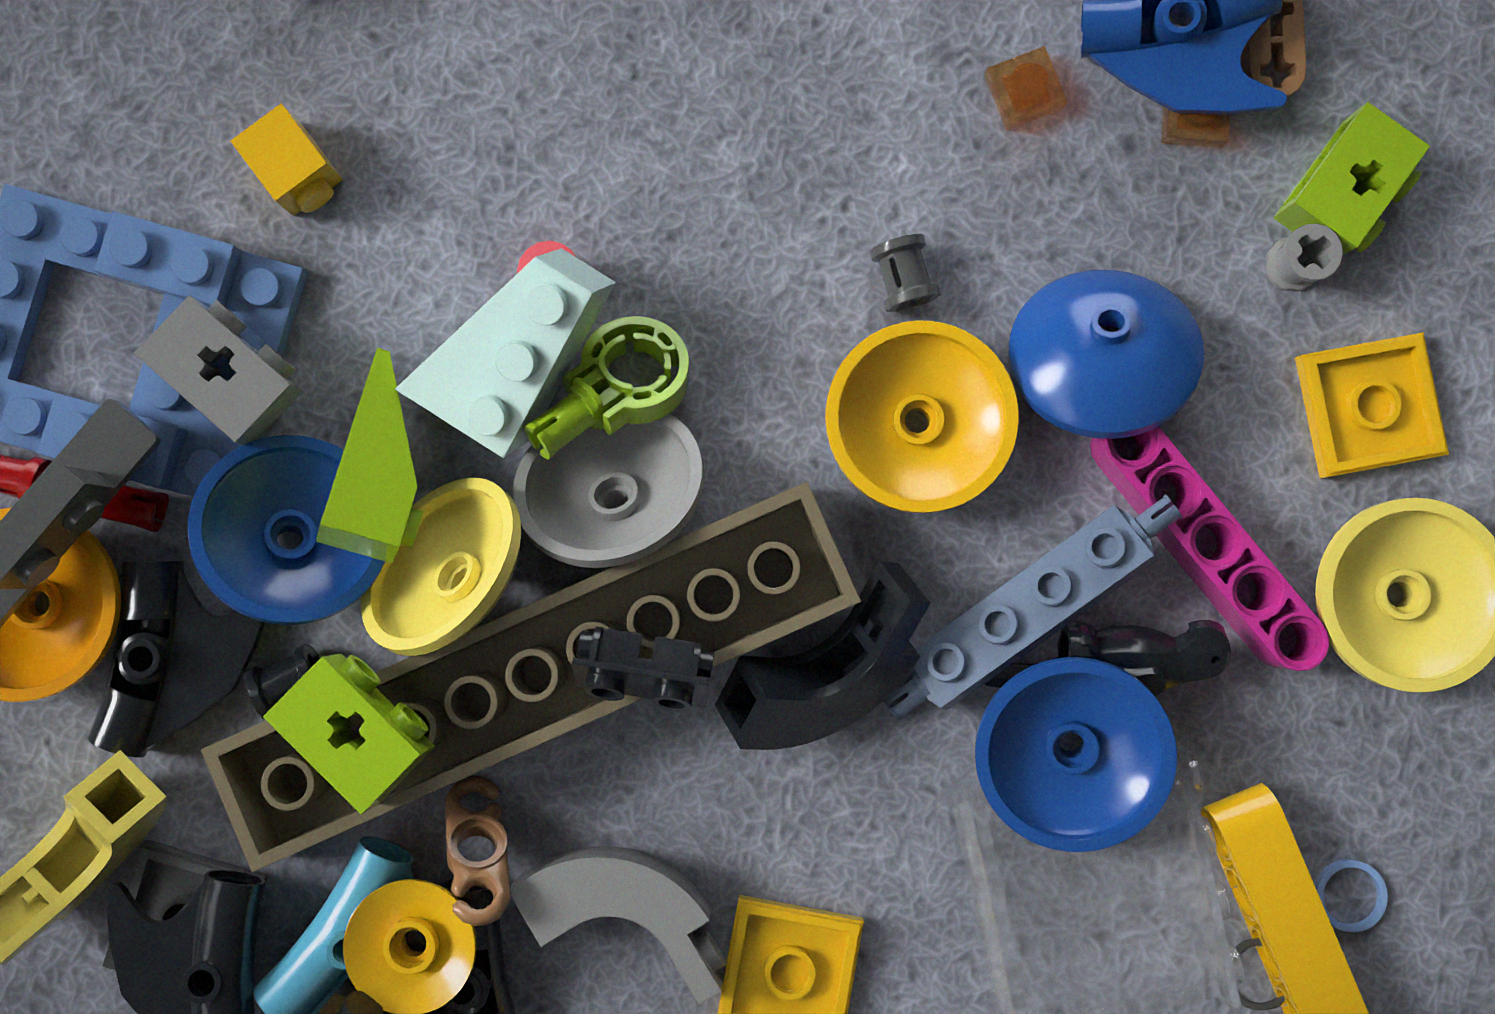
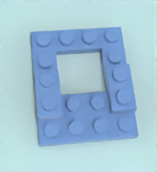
[0,183,308,497]

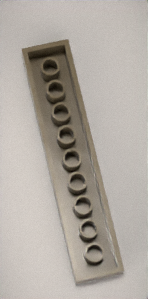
[201,482,861,872]

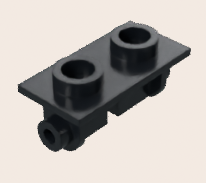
[572,626,714,712]

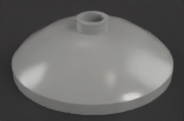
[513,414,705,568]

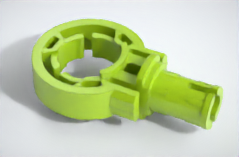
[523,316,689,460]

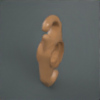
[444,776,511,926]

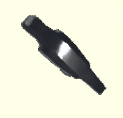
[985,620,1231,697]

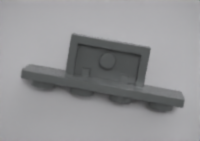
[0,399,161,628]

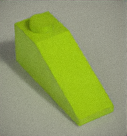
[316,347,423,563]

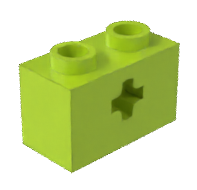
[1273,102,1430,255]
[263,654,435,815]

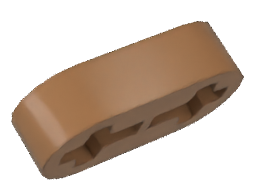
[1240,0,1306,99]

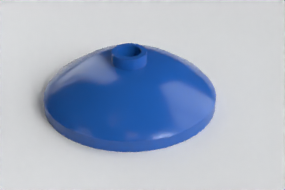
[1008,270,1204,439]
[188,435,385,625]
[975,657,1177,852]

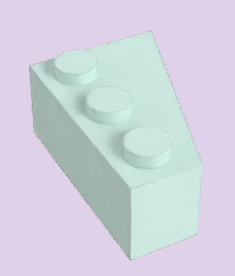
[395,248,616,458]

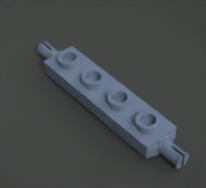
[884,495,1183,720]

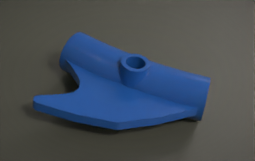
[1081,0,1287,115]

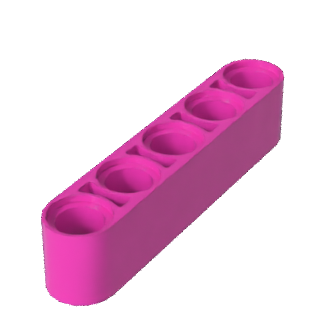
[1090,427,1329,671]

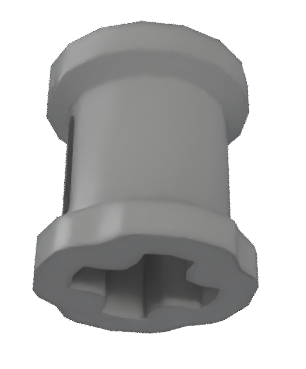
[1265,223,1343,291]

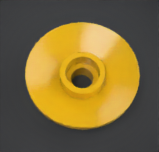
[343,879,477,1014]

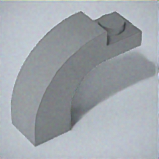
[510,846,726,1005]

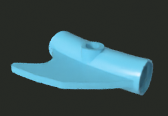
[253,836,414,1014]

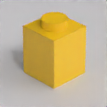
[230,103,343,216]

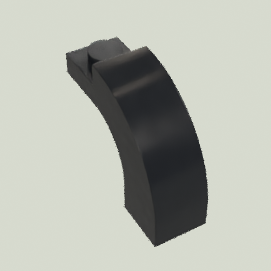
[715,561,931,750]

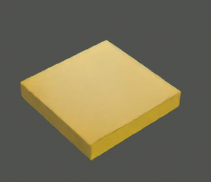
[1295,332,1449,478]
[717,895,864,1014]

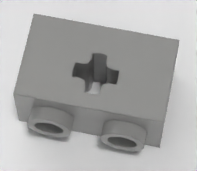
[134,295,303,445]

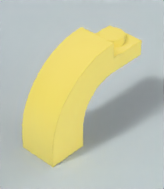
[0,750,167,966]

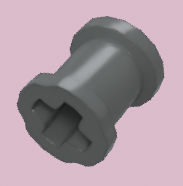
[870,234,941,312]

